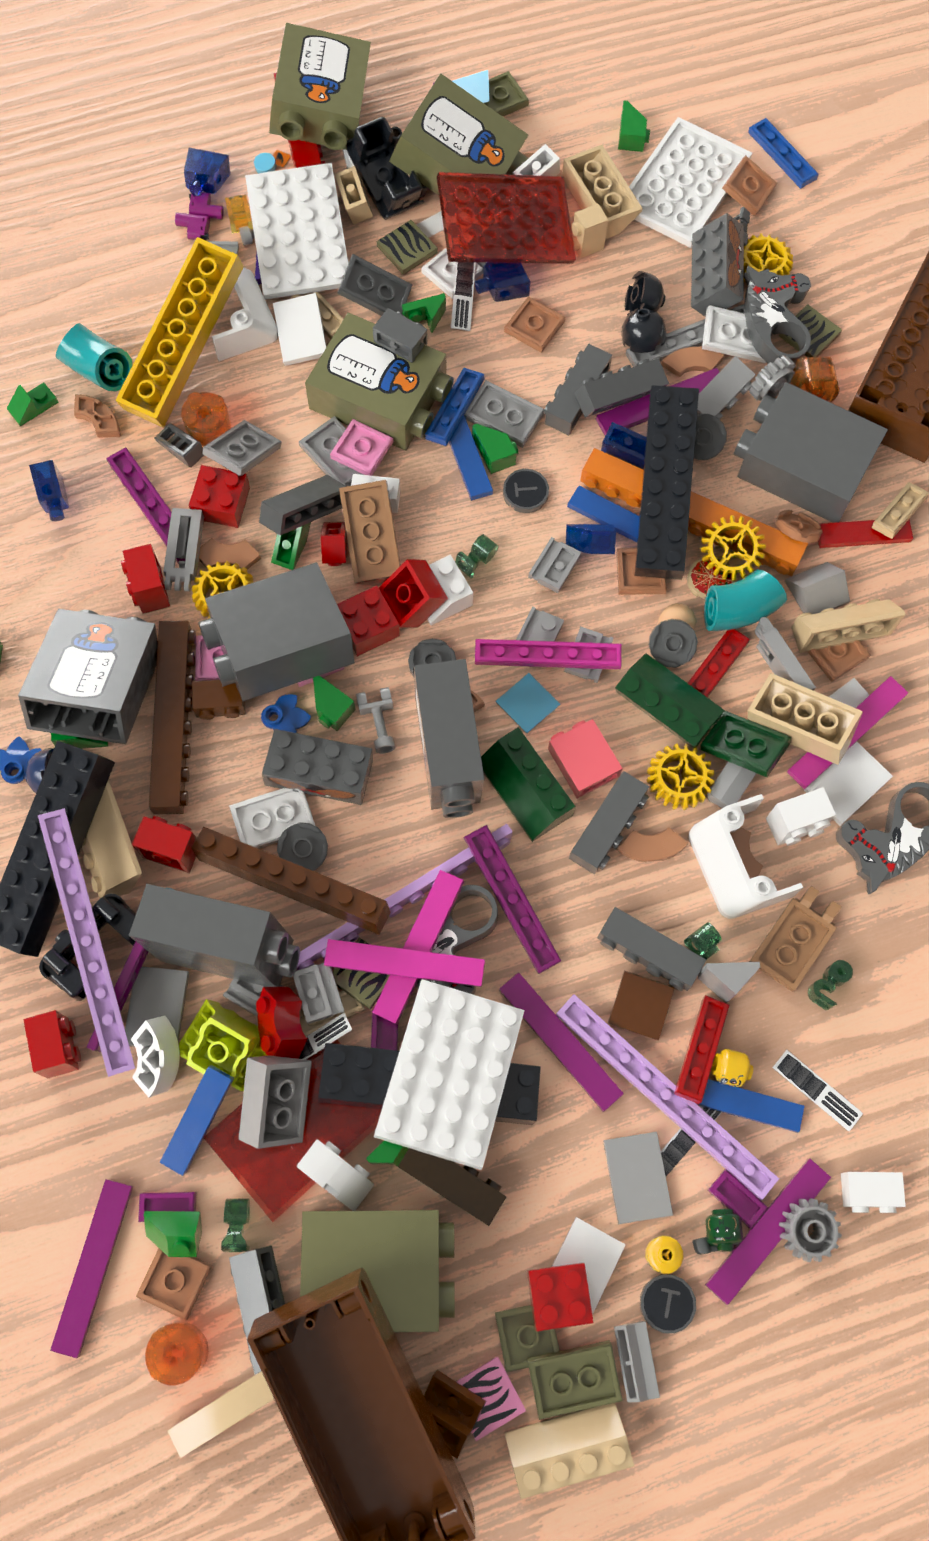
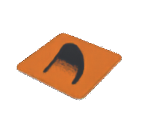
[273,150,291,167]

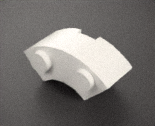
[131,1016,180,1097]
[296,1139,374,1211]

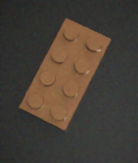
[339,480,401,583]

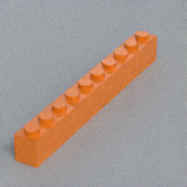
[580,448,808,577]

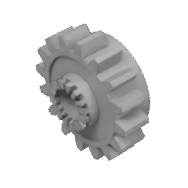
[749,355,795,401]
[779,1198,842,1262]

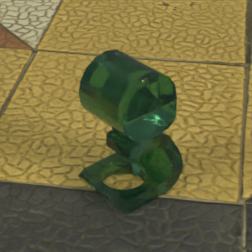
[455,534,499,578]
[684,922,722,960]
[808,960,853,1010]
[221,1198,250,1252]

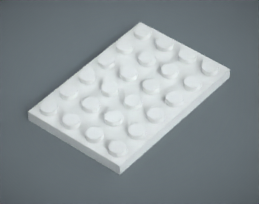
[629,117,752,248]
[245,163,348,300]
[374,979,524,1170]

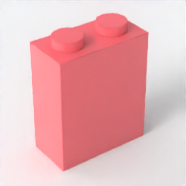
[548,719,623,798]

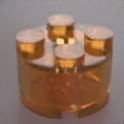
[790,357,840,403]
[181,392,231,447]
[145,1322,209,1385]

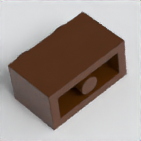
[192,680,246,720]

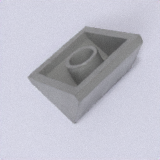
[785,562,850,614]
[698,962,760,1003]

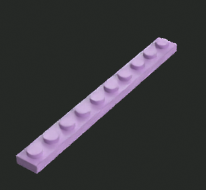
[38,808,135,1077]
[296,824,512,971]
[556,994,779,1200]

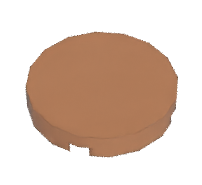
[776,510,822,543]

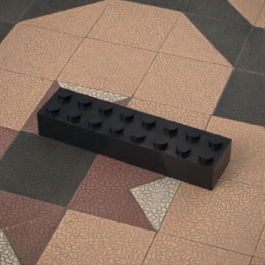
[634,385,699,580]
[0,741,115,957]
[318,1043,541,1125]

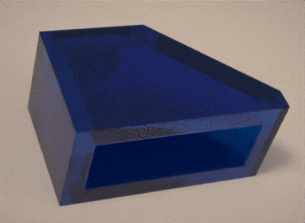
[565,524,616,554]

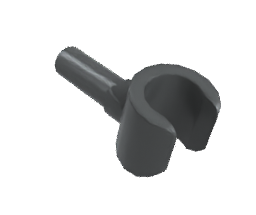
[692,1237,717,1254]

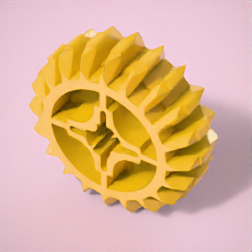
[743,233,793,283]
[700,515,766,581]
[191,561,254,618]
[647,743,714,810]

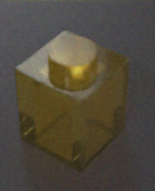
[225,194,253,233]

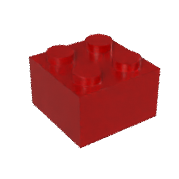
[189,465,250,528]
[121,543,171,614]
[379,559,448,628]
[337,585,400,656]
[132,816,196,874]
[23,1010,81,1079]
[527,1263,594,1331]

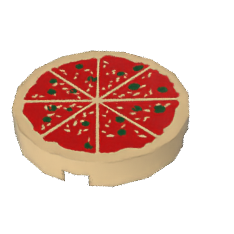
[687,557,735,601]

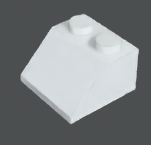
[427,554,473,625]

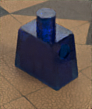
[184,147,231,196]
[475,249,530,302]
[29,460,69,521]

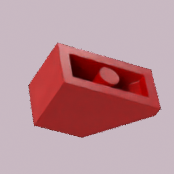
[320,522,347,566]

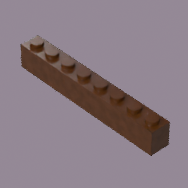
[149,621,196,815]
[191,827,391,935]

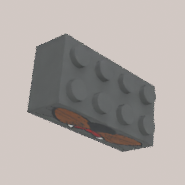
[691,213,744,317]
[262,729,373,805]

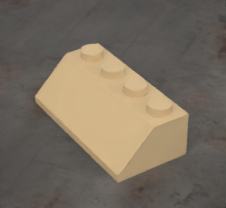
[562,145,643,239]
[791,599,906,653]
[747,673,863,765]
[82,781,142,898]
[504,1403,634,1499]

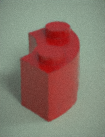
[256,987,307,1059]

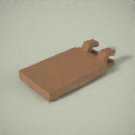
[749,886,842,992]

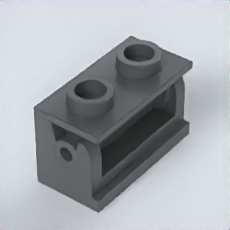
[373,308,427,363]

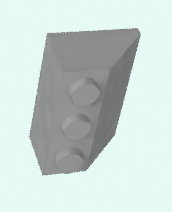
[239,1056,311,1149]

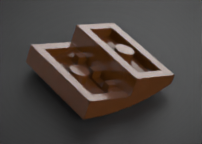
[608,970,674,1041]
[424,1370,486,1459]

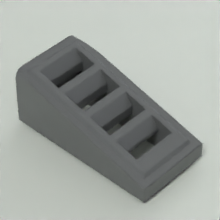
[154,423,204,468]

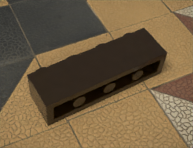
[393,1146,506,1226]

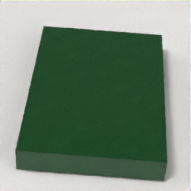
[700,711,791,777]

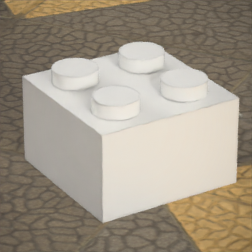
[766,787,836,846]

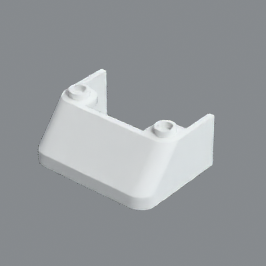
[212,268,278,361]
[688,794,803,919]

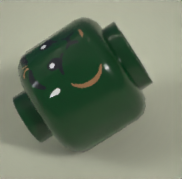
[705,1209,743,1252]

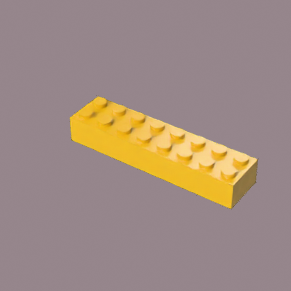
[115,237,244,428]

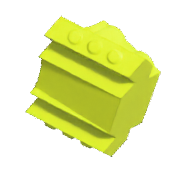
[179,999,267,1092]

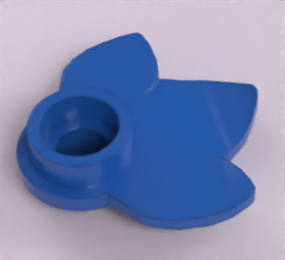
[261,694,311,733]
[0,737,42,784]

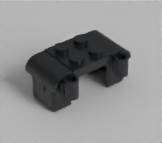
[346,117,427,220]
[39,894,136,1001]

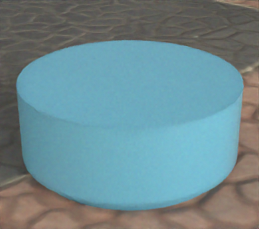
[254,153,276,173]

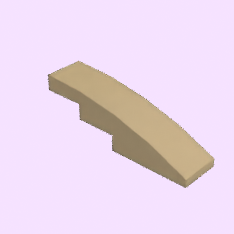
[168,1371,274,1458]

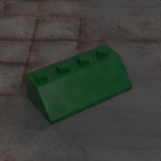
[615,653,725,748]
[481,727,576,842]

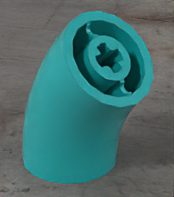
[56,323,133,392]
[704,569,787,631]

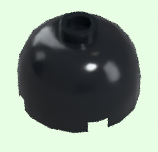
[625,271,666,315]
[621,308,666,353]

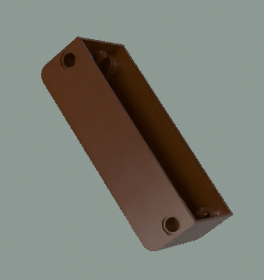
[848,251,929,463]
[247,1267,476,1541]

